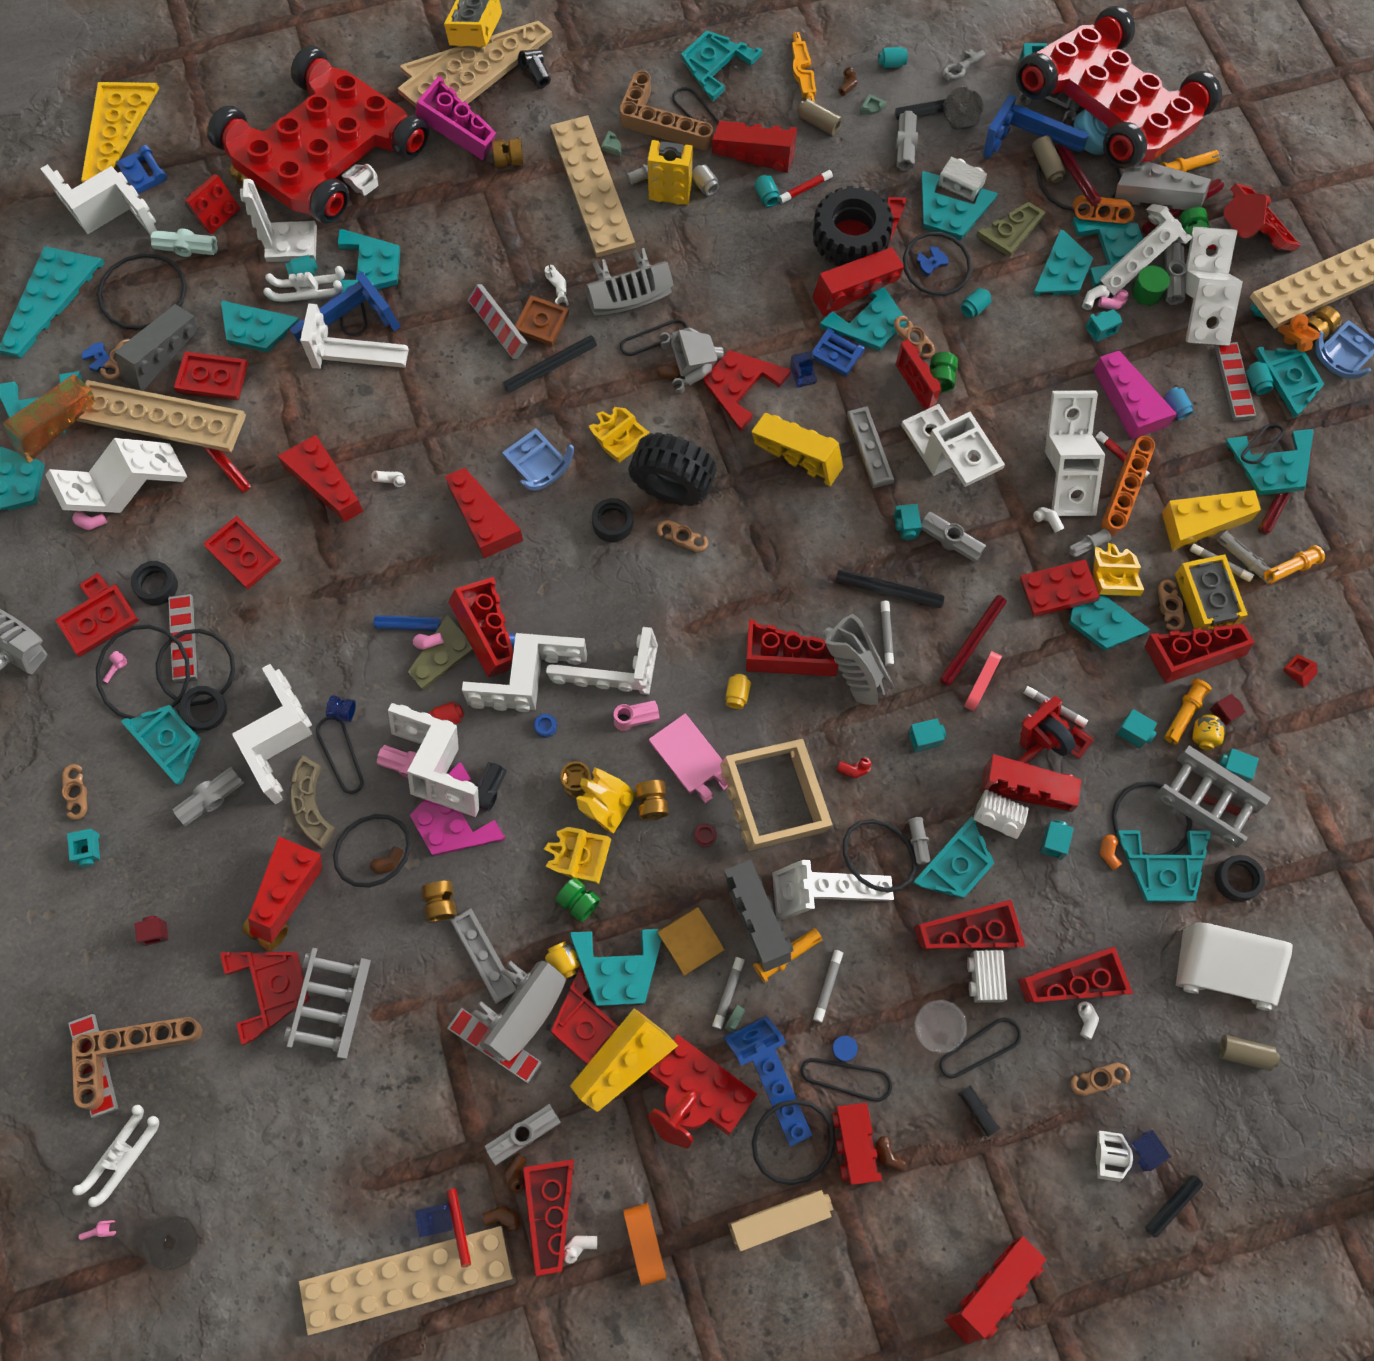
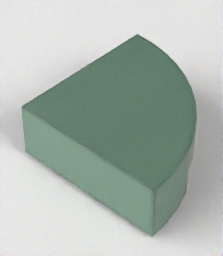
[860,94,887,115]
[601,131,621,156]
[724,1005,745,1033]

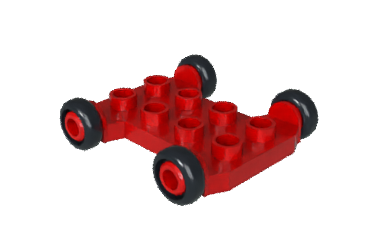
[1016,6,1222,169]
[207,45,429,224]

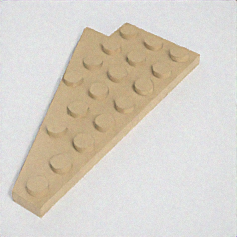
[398,21,552,108]

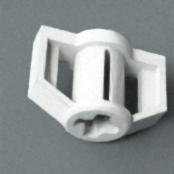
[341,164,379,196]
[1096,1131,1133,1182]

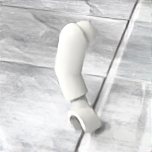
[545,265,569,306]

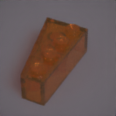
[2,374,95,463]

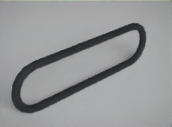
[620,319,688,356]
[1240,424,1285,464]

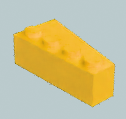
[570,1008,678,1112]

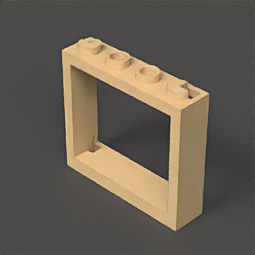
[720,739,833,851]
[728,1190,833,1251]

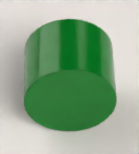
[1132,265,1170,306]

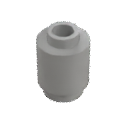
[692,165,719,196]

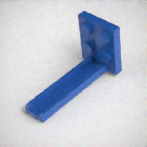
[983,94,1089,159]
[290,271,401,344]
[723,1016,812,1147]

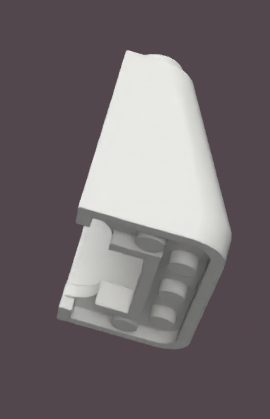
[1176,922,1293,1011]

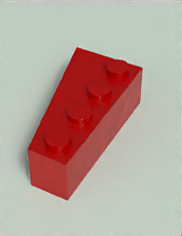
[712,121,797,173]
[812,247,904,317]
[278,435,364,522]
[445,468,523,559]
[448,577,513,678]
[746,619,838,677]
[1144,624,1255,684]
[981,754,1081,812]
[248,837,322,944]
[914,900,1026,949]
[1017,947,1133,1003]
[522,1159,574,1276]
[944,1236,1046,1344]

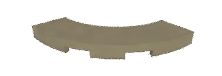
[290,755,336,849]

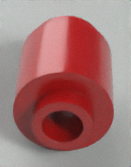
[428,701,464,725]

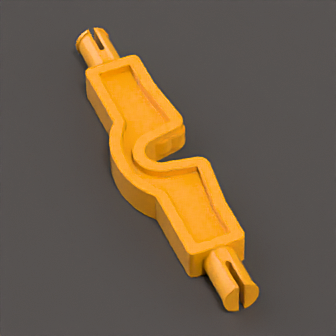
[792,32,816,102]

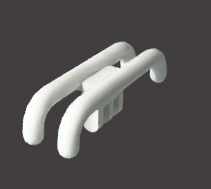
[263,266,345,302]
[72,1105,159,1207]

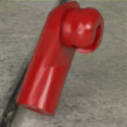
[836,758,872,778]

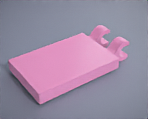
[649,713,728,803]

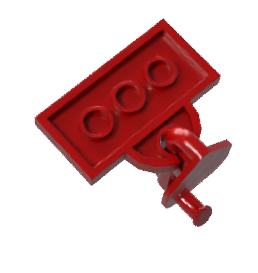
[1207,183,1301,251]
[648,1034,757,1149]

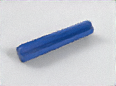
[373,615,441,631]

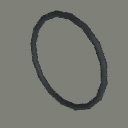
[903,232,971,296]
[155,629,236,706]
[1112,781,1192,855]
[333,814,411,888]
[843,819,917,893]
[751,1099,835,1185]

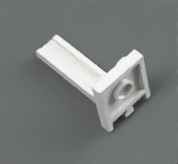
[240,179,317,262]
[1100,204,1192,296]
[300,303,409,369]
[546,627,658,695]
[772,860,894,920]

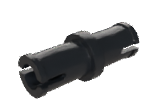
[958,1085,1001,1138]

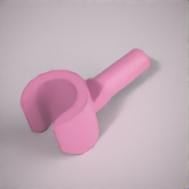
[103,651,127,683]
[79,1220,116,1240]

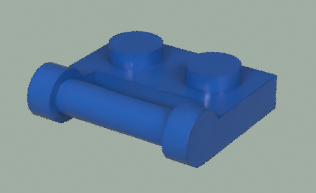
[116,145,167,194]
[810,328,865,377]

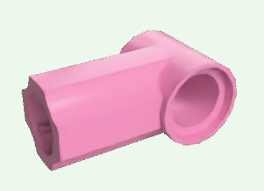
[613,701,660,731]
[376,745,416,778]

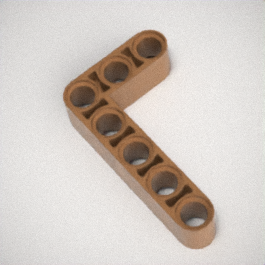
[620,71,713,150]
[72,1017,203,1110]

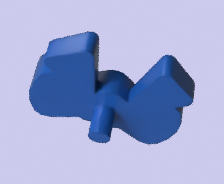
[917,246,949,276]
[82,342,115,372]

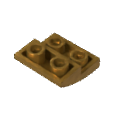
[657,907,724,976]

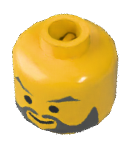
[1192,715,1225,750]
[545,941,580,978]

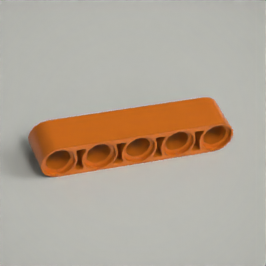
[1101,436,1155,536]

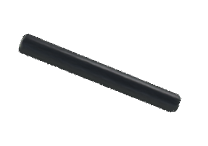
[503,335,597,393]
[836,570,945,608]

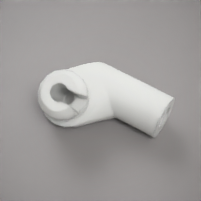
[1082,285,1110,310]
[372,471,405,487]
[1033,507,1064,533]
[1077,1001,1099,1040]
[563,1236,597,1264]

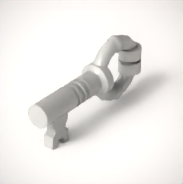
[942,49,986,82]

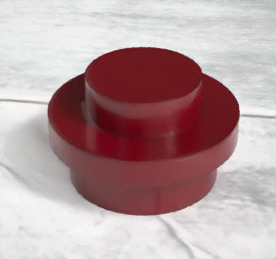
[694,824,717,847]

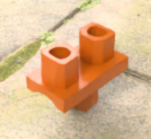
[1278,314,1320,352]

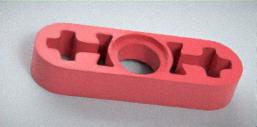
[964,651,1002,712]

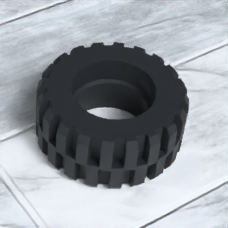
[813,186,893,267]
[628,432,717,506]

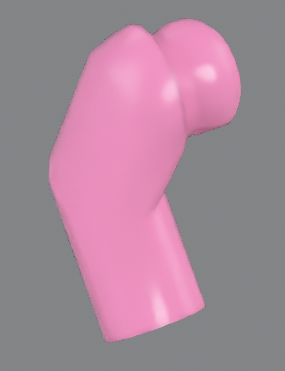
[1098,289,1129,310]
[72,511,107,530]
[413,633,444,650]

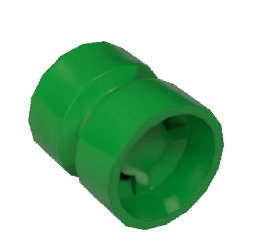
[1179,207,1210,247]
[930,352,958,392]
[555,877,601,923]

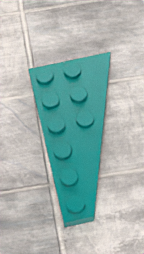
[0,246,105,359]

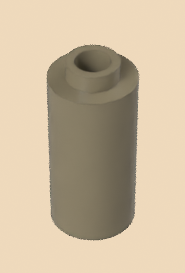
[797,99,843,136]
[1031,136,1066,183]
[1218,1034,1280,1071]

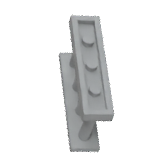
[1155,746,1271,848]
[283,948,371,1060]

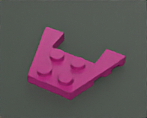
[410,762,506,857]

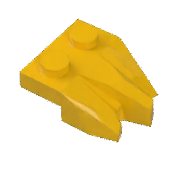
[589,407,650,463]
[1093,543,1144,596]
[576,767,637,834]
[544,827,611,884]

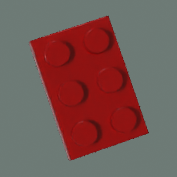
[895,339,941,410]
[174,351,248,400]
[203,515,281,590]
[1020,559,1100,617]
[55,584,139,657]

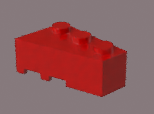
[831,1103,882,1186]

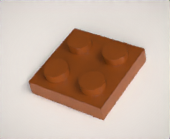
[515,295,569,347]

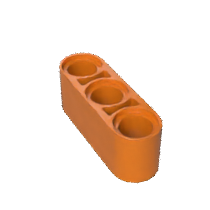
[1072,195,1134,224]
[623,1203,667,1286]

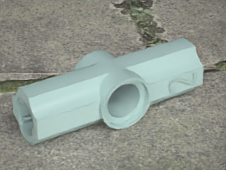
[151,229,218,257]

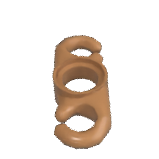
[894,316,935,359]
[100,339,130,380]
[657,520,708,553]
[1157,580,1185,632]
[62,764,88,820]
[1070,1062,1130,1096]

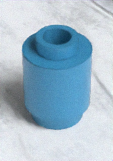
[1164,387,1194,420]

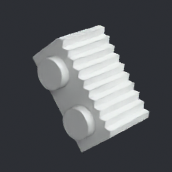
[938,157,987,202]
[973,789,1028,839]
[967,950,1007,1003]

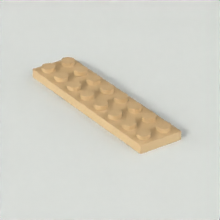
[550,115,635,258]
[1250,238,1374,329]
[71,380,246,453]
[299,1226,513,1335]

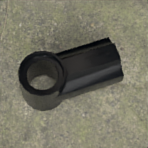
[518,49,551,89]
[474,762,507,811]

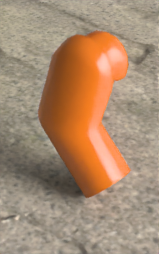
[1099,834,1122,871]

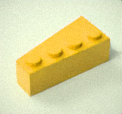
[751,413,843,487]
[1162,490,1261,551]

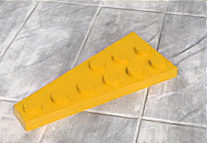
[81,82,159,183]

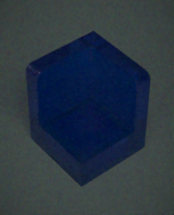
[790,351,817,388]
[1132,1130,1171,1171]
[415,1204,453,1237]

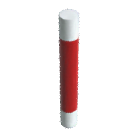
[779,170,833,204]
[1095,431,1150,479]

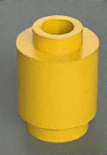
[725,674,751,709]

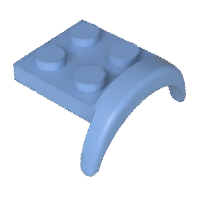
[1315,320,1374,379]
[502,428,574,491]

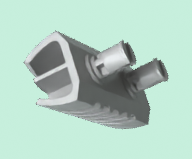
[586,248,674,316]
[0,609,48,674]
[822,614,894,705]
[471,960,566,1062]

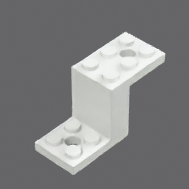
[41,164,157,236]
[1185,227,1243,345]
[1045,390,1105,516]
[901,404,1005,487]
[46,438,187,513]
[462,633,587,712]
[232,664,312,804]
[388,703,479,817]

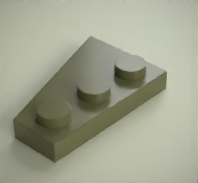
[976,202,1046,257]
[408,615,474,691]

